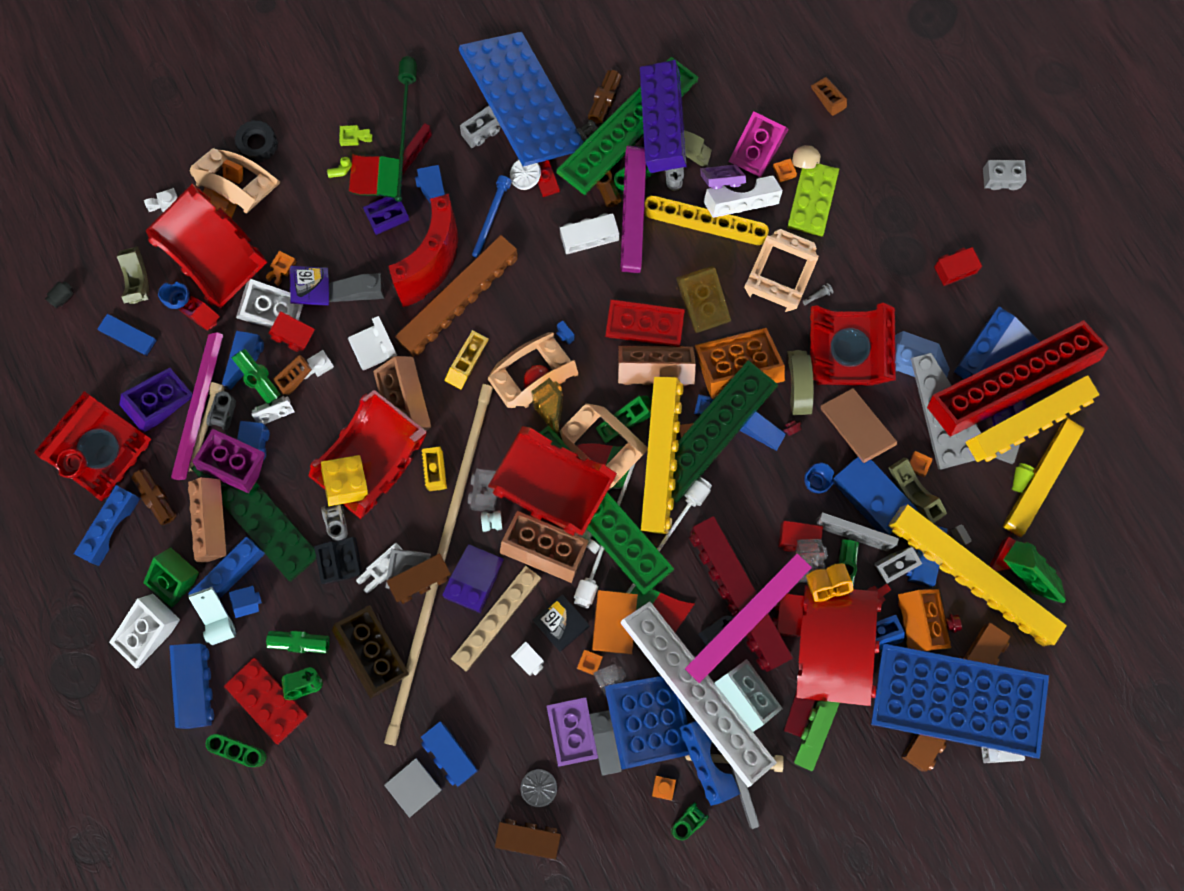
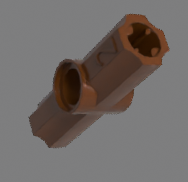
[588,70,622,124]
[596,170,621,207]
[131,469,177,525]

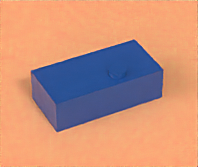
[833,457,918,535]

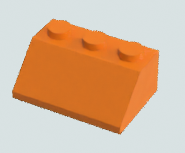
[898,589,951,652]

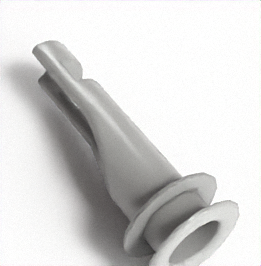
[803,283,833,305]

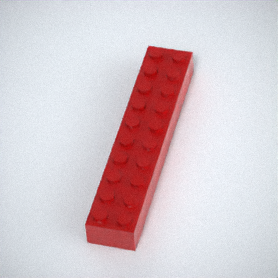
[927,320,1109,437]

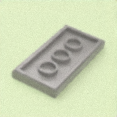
[814,512,899,552]

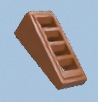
[811,77,847,116]
[273,355,312,395]

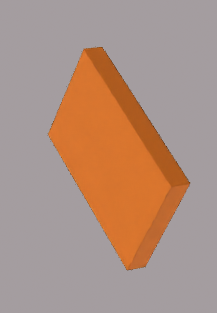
[592,590,638,654]

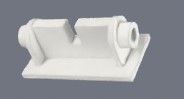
[252,396,294,424]

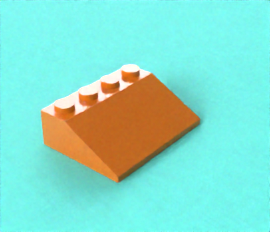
[695,328,785,399]

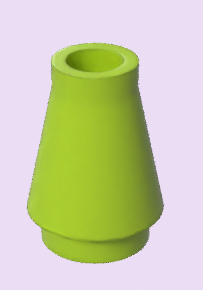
[1011,463,1035,493]

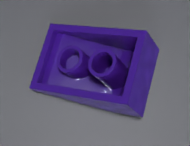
[120,368,193,433]
[442,544,504,613]

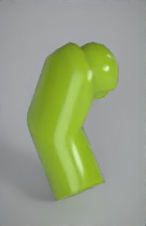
[327,157,352,178]

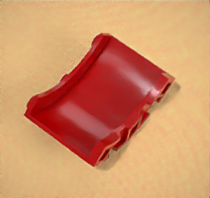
[145,184,267,308]
[389,194,458,307]
[309,390,427,519]
[488,426,617,536]
[797,585,882,706]

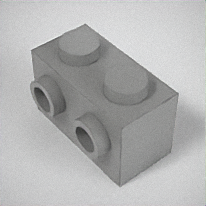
[460,106,501,148]
[983,160,1026,190]

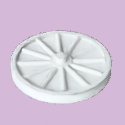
[510,160,541,190]

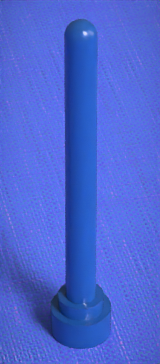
[472,175,512,258]

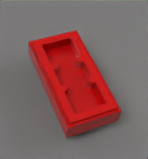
[537,160,560,197]

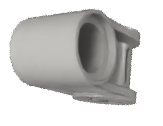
[665,167,684,191]
[321,504,348,541]

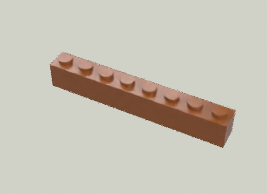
[395,235,518,357]
[901,623,1011,772]

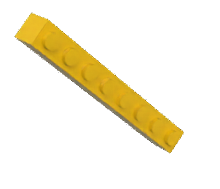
[965,375,1100,462]
[641,377,683,534]

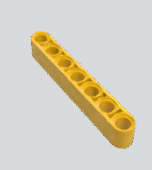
[644,196,769,245]
[1003,418,1085,537]

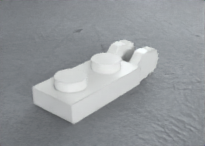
[356,543,403,593]

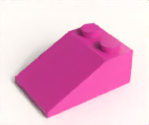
[729,111,788,178]

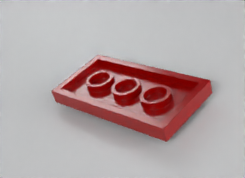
[606,300,685,347]
[224,658,308,745]

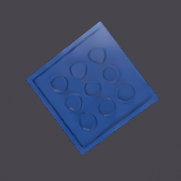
[605,676,689,770]

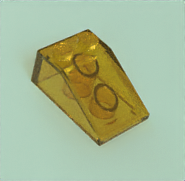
[676,266,731,333]

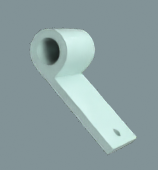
[189,587,236,645]

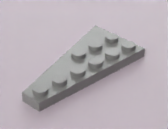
[911,353,981,470]

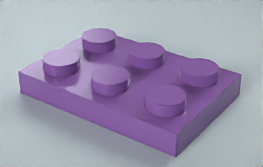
[700,164,746,189]
[547,698,598,767]

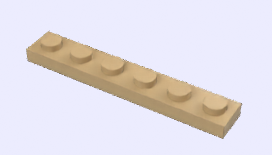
[451,566,541,672]

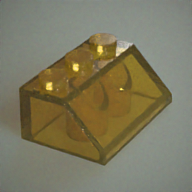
[531,378,563,435]

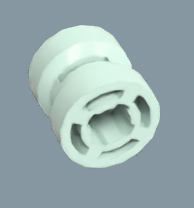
[481,510,503,532]

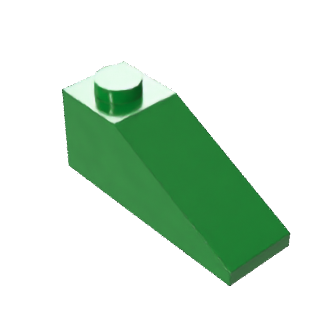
[596,396,652,444]

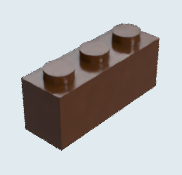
[386,553,451,604]
[495,818,561,860]

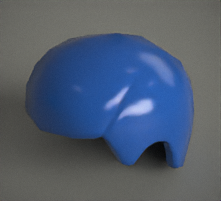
[158,281,190,309]
[804,462,834,494]

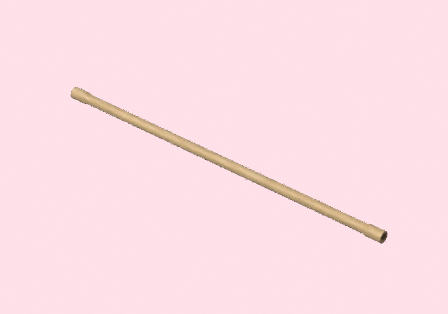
[384,384,493,746]

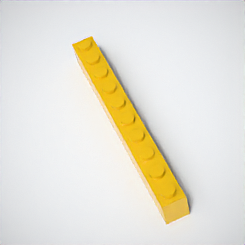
[888,504,1067,646]

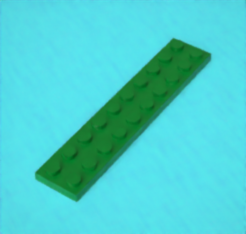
[557,57,699,195]
[540,425,674,595]

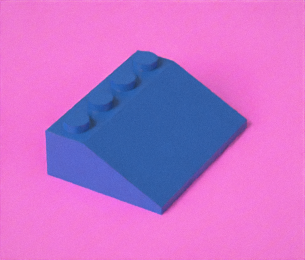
[954,307,1040,379]

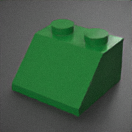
[143,548,199,608]

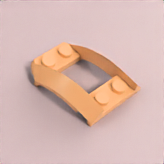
[190,148,280,214]
[745,229,819,312]
[488,332,578,408]
[560,403,648,490]

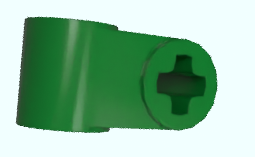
[281,667,323,700]
[671,802,709,840]

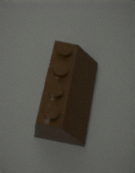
[332,606,409,699]

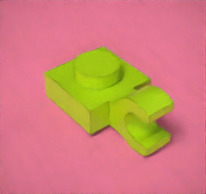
[339,125,373,146]

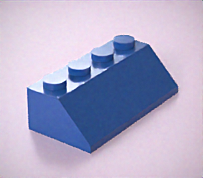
[169,644,214,729]

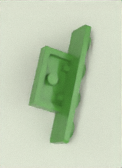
[794,700,840,771]

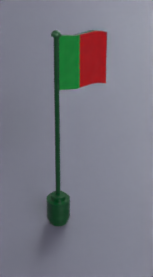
[349,56,417,202]

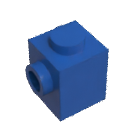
[229,586,262,618]

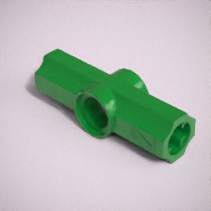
[231,348,280,404]
[838,540,859,586]
[266,631,330,654]

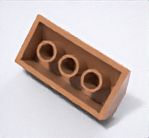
[618,346,696,386]
[373,356,431,431]
[188,477,226,564]
[500,511,589,583]

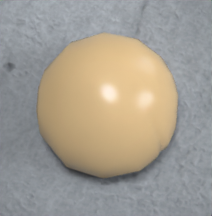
[792,145,821,169]

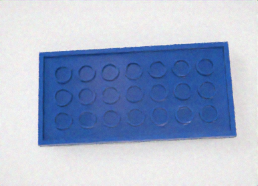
[458,32,584,167]
[871,644,1049,759]

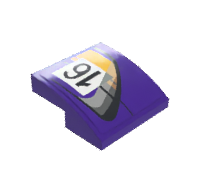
[290,266,329,305]

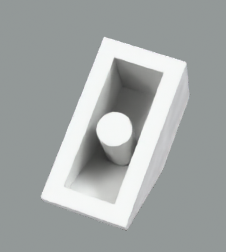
[511,642,544,676]

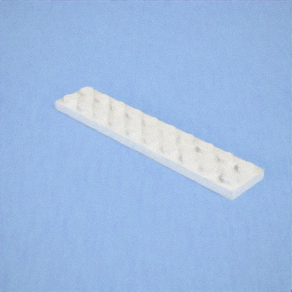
[620,602,777,787]

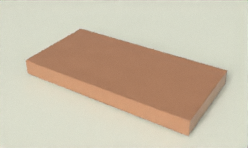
[821,389,897,463]

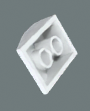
[236,279,303,328]
[109,594,180,669]

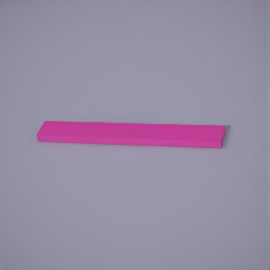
[171,332,223,480]
[685,553,812,683]

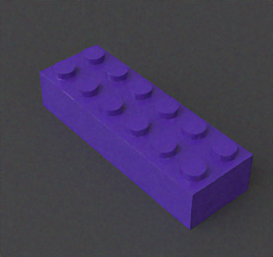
[640,60,687,173]

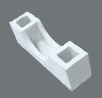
[704,176,783,218]

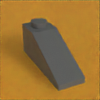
[329,273,384,302]
[590,710,622,776]

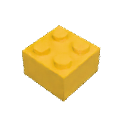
[321,455,368,506]

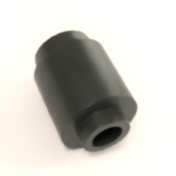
[45,281,74,309]

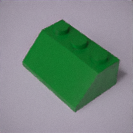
[1003,541,1066,603]

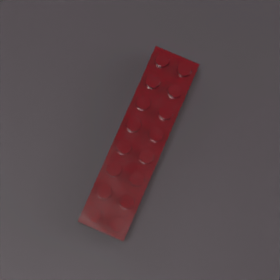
[689,516,793,672]

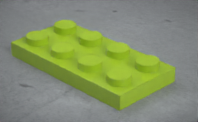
[787,163,839,237]

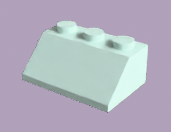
[715,659,783,732]

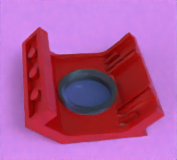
[810,303,896,385]
[34,391,151,501]

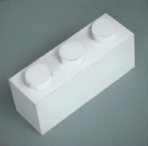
[560,214,619,254]

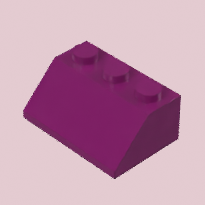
[192,429,265,494]

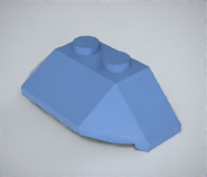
[895,331,949,377]

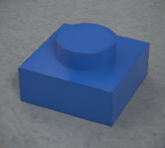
[556,321,575,345]

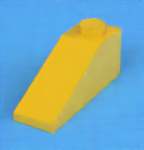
[445,330,489,389]

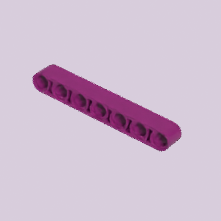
[620,145,646,273]

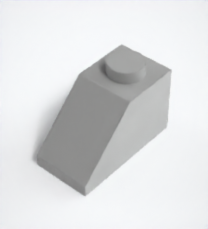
[874,546,922,583]

